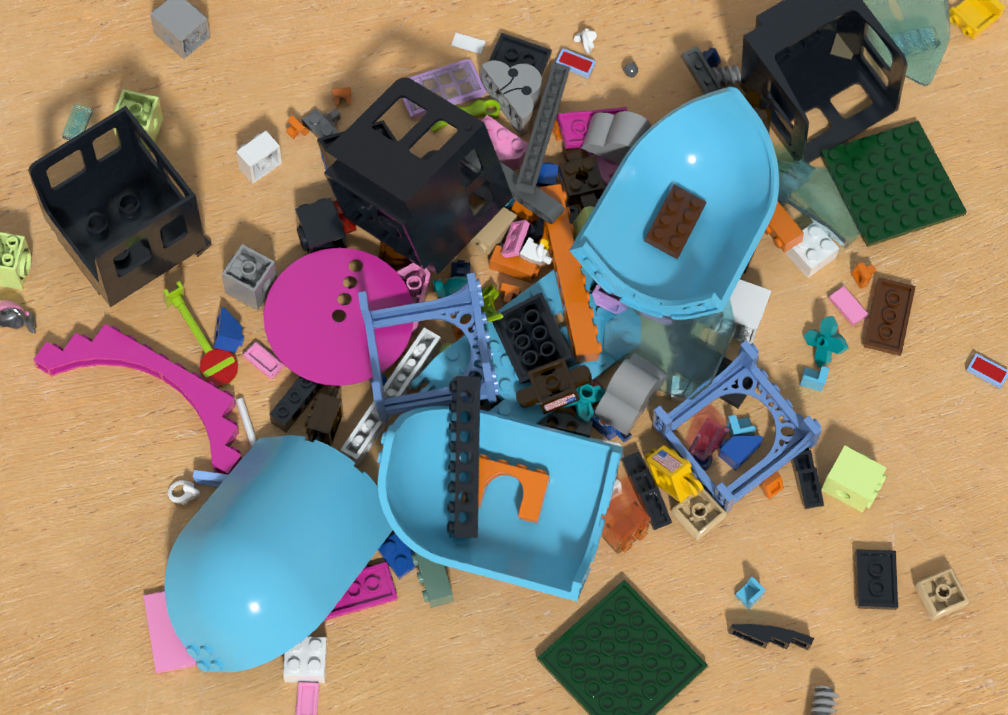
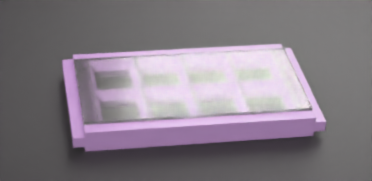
[402,59,486,118]

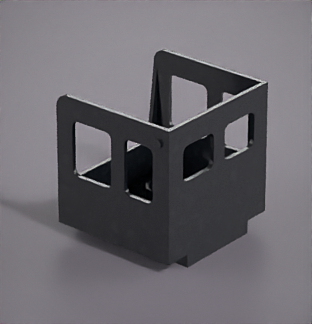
[741,0,908,169]
[324,77,513,275]
[28,106,206,307]

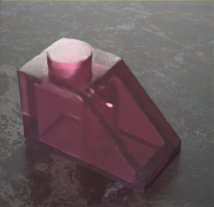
[688,417,730,461]

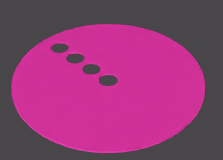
[264,248,414,386]

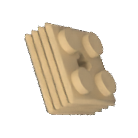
[672,488,727,540]
[915,568,970,620]

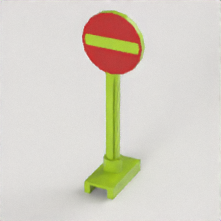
[163,281,238,387]

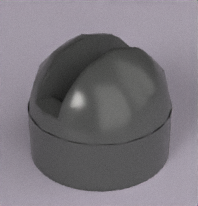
[622,61,638,77]

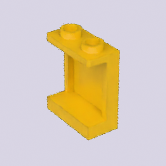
[947,0,1005,41]

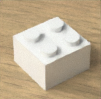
[236,131,282,184]
[785,222,840,278]
[283,637,327,683]

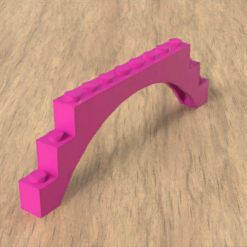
[33,324,242,475]

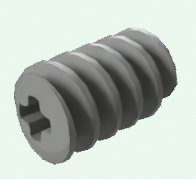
[711,64,741,88]
[810,686,839,715]

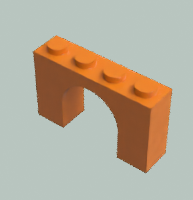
[489,200,548,283]
[460,454,551,524]

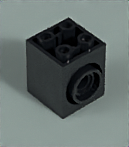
[295,197,347,254]

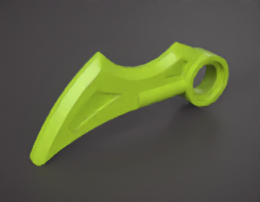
[432,99,500,133]
[481,284,504,323]

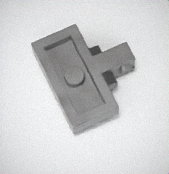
[302,109,341,138]

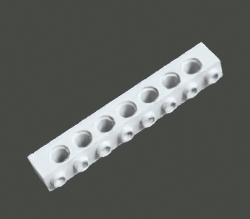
[340,328,441,468]

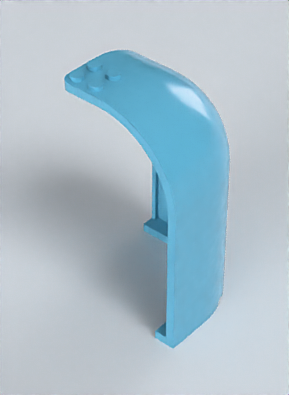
[569,87,779,320]
[378,406,623,601]
[165,435,393,672]

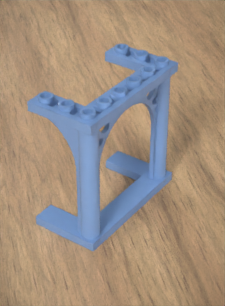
[358,273,499,422]
[652,340,822,513]

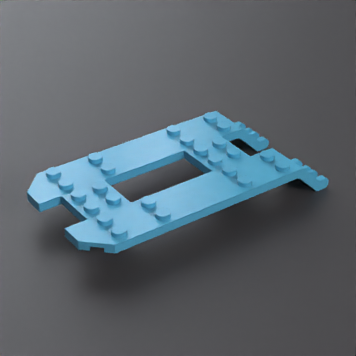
[410,266,641,424]

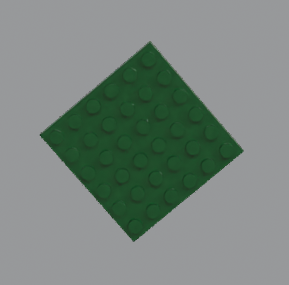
[820,120,967,247]
[537,580,708,715]

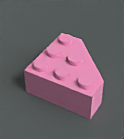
[460,115,528,172]
[397,263,430,334]

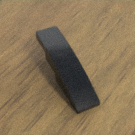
[787,434,824,509]
[620,451,672,530]
[729,624,814,651]

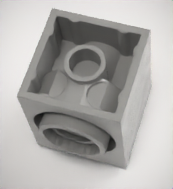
[150,0,210,59]
[222,244,277,311]

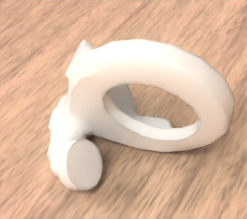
[574,28,597,54]
[168,480,200,505]

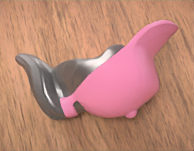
[0,300,36,333]

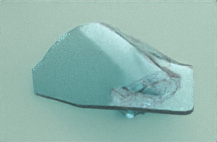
[863,0,950,86]
[777,159,860,248]
[602,299,736,400]

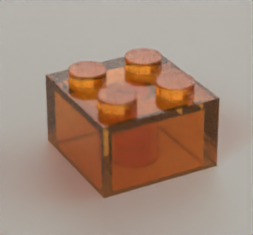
[602,501,651,555]

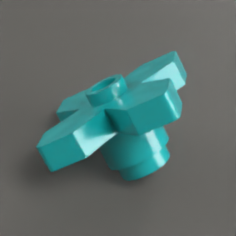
[804,316,849,367]
[563,384,606,423]

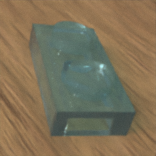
[62,104,93,140]

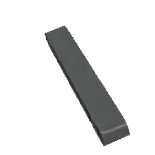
[461,149,565,224]

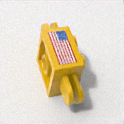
[644,445,704,503]

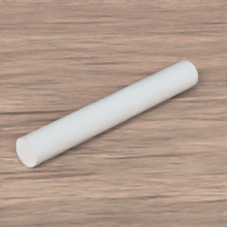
[236,398,257,447]

